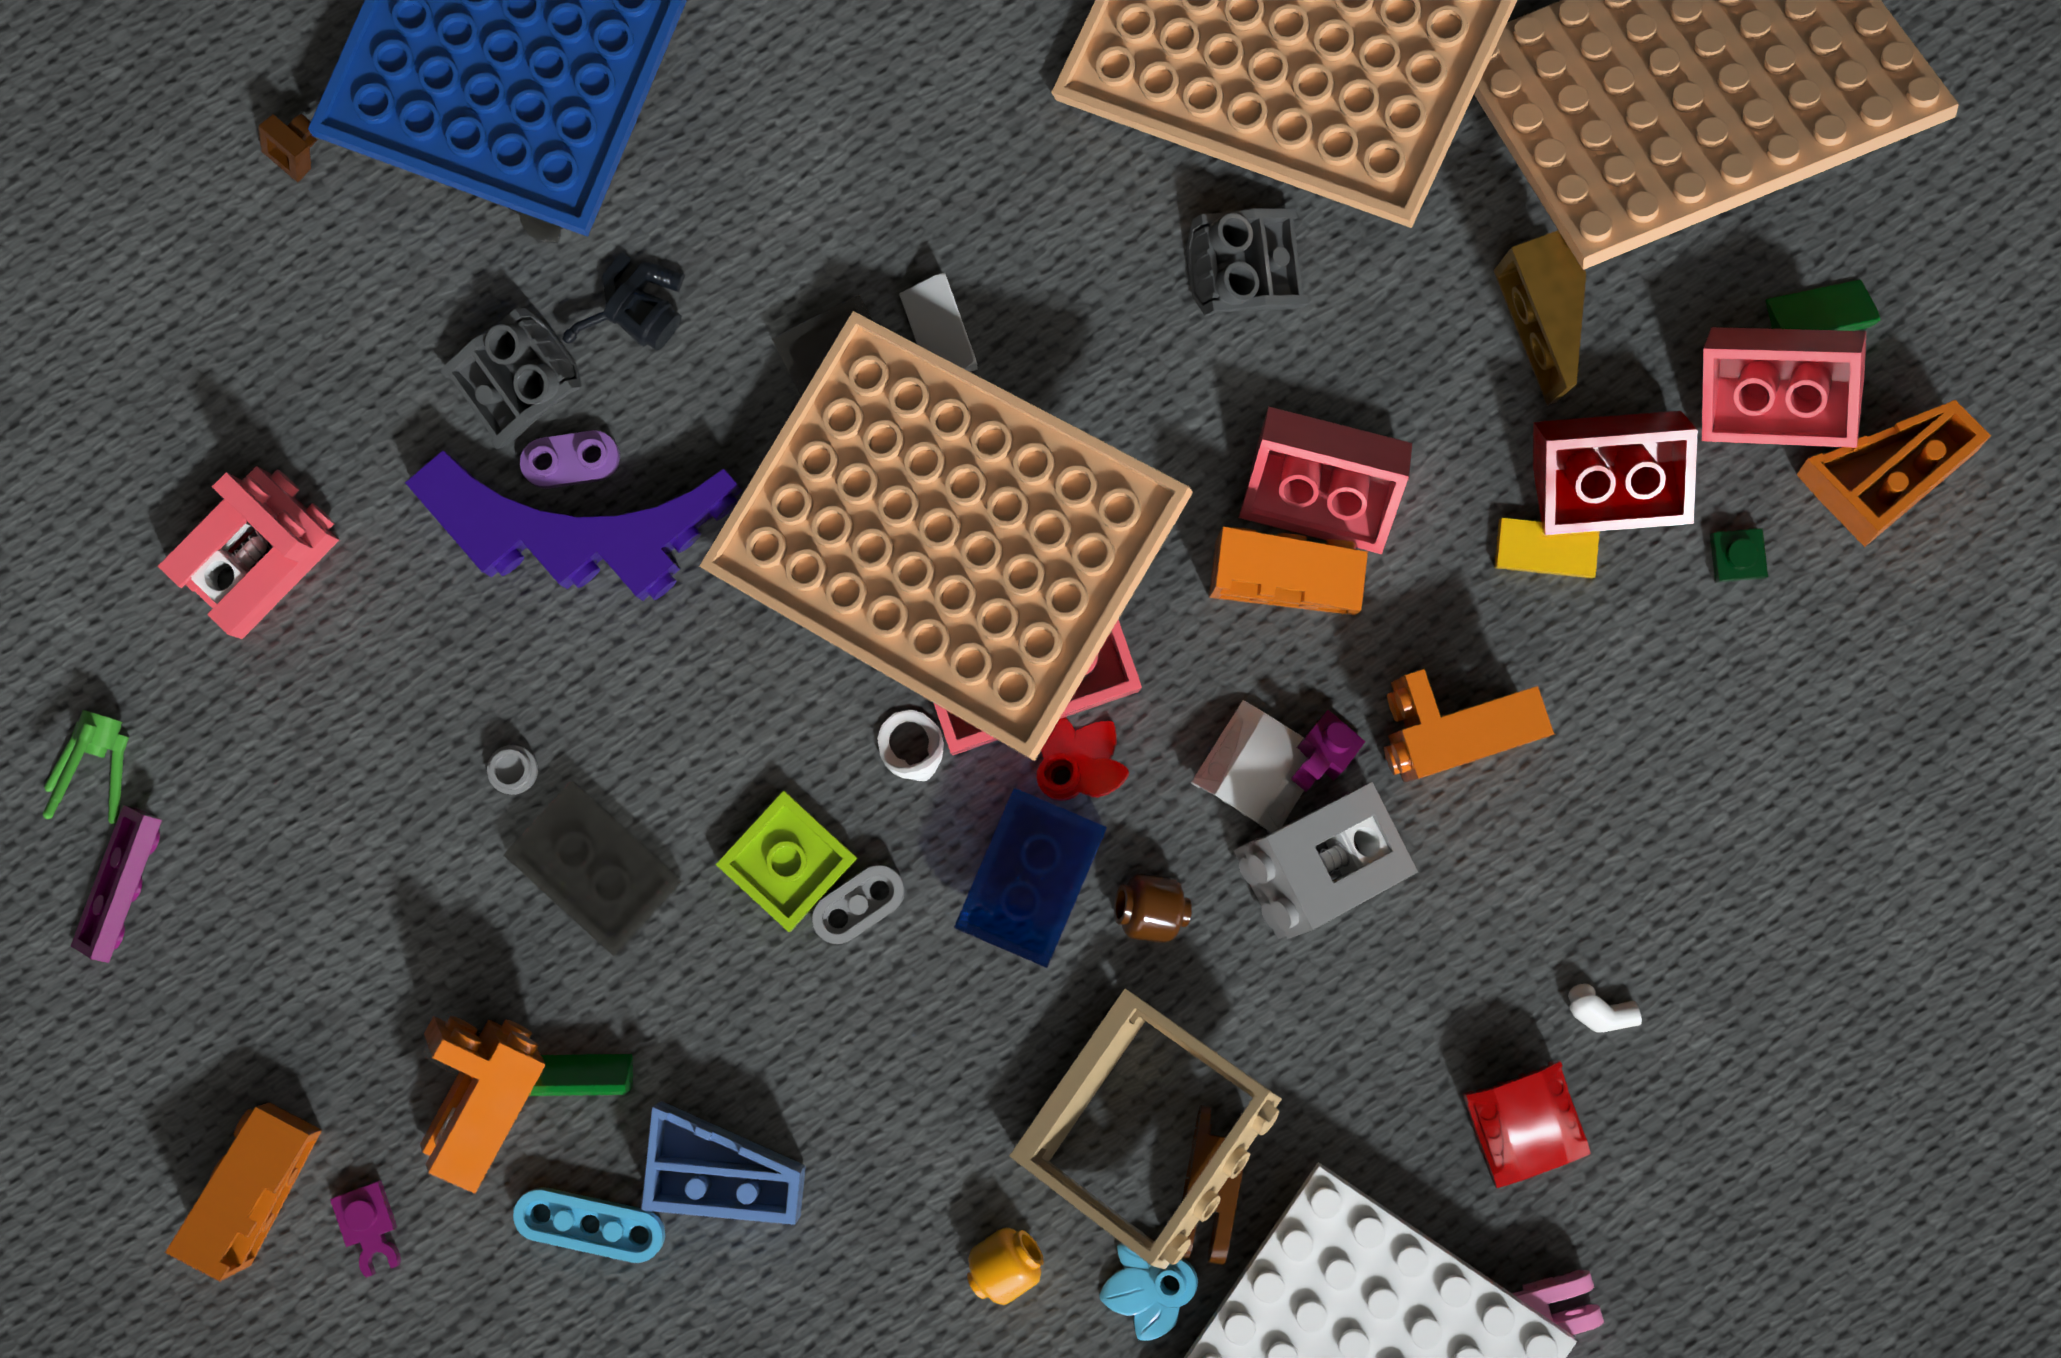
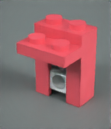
[158,466,339,639]

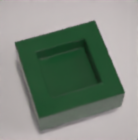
[1710,528,1768,583]

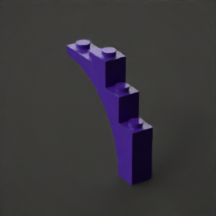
[405,450,742,601]

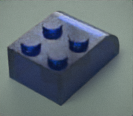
[954,788,1107,968]

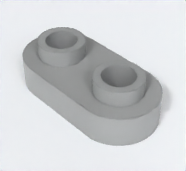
[812,865,905,944]

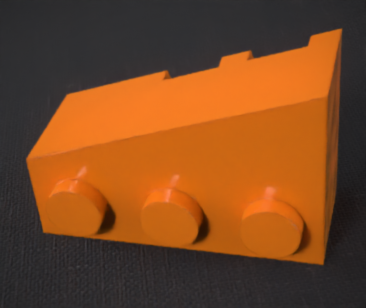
[1797,400,1991,547]
[1209,527,1368,615]
[165,1103,322,1281]

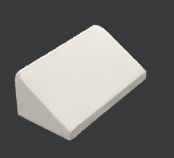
[899,272,978,372]

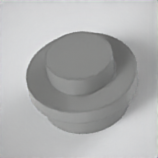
[487,745,538,795]

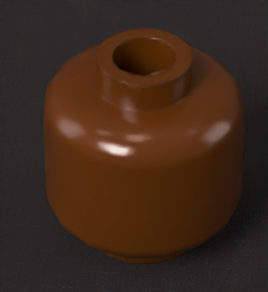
[1114,874,1192,942]

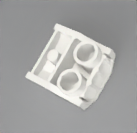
[1191,700,1307,833]

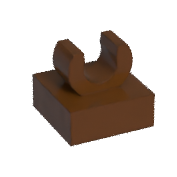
[258,114,318,183]

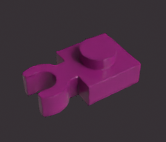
[330,1180,401,1278]

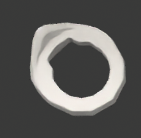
[877,710,944,781]

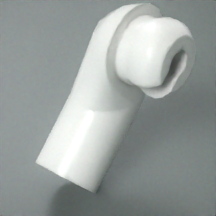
[1568,984,1642,1032]

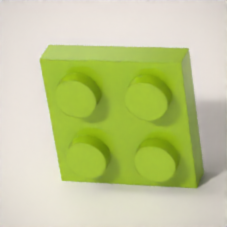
[716,791,858,932]

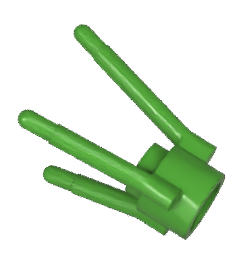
[43,710,129,824]

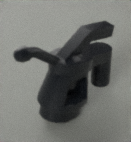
[562,252,685,351]

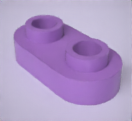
[520,430,620,489]

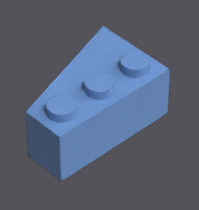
[642,1101,806,1225]

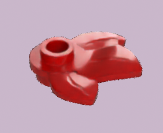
[1037,717,1129,801]

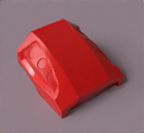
[1463,1059,1591,1188]

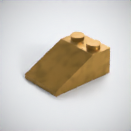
[1494,230,1586,405]

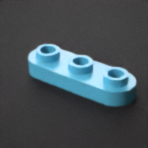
[513,1187,665,1263]

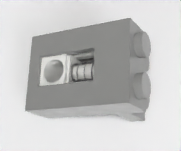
[1233,782,1418,939]

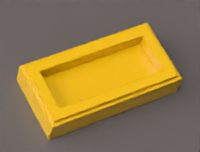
[1495,518,1600,578]

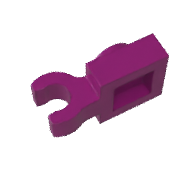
[1291,710,1366,792]

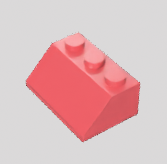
[1702,327,1867,448]
[1239,406,1412,554]

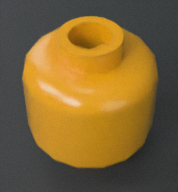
[967,1227,1044,1305]

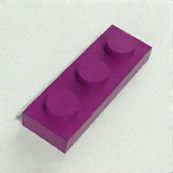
[71,805,162,963]

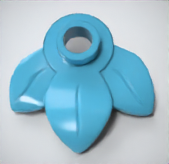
[1099,1243,1198,1340]

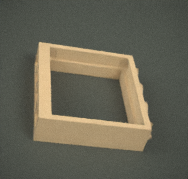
[1009,989,1282,1269]

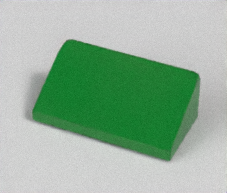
[1765,279,1881,331]
[529,1054,633,1096]

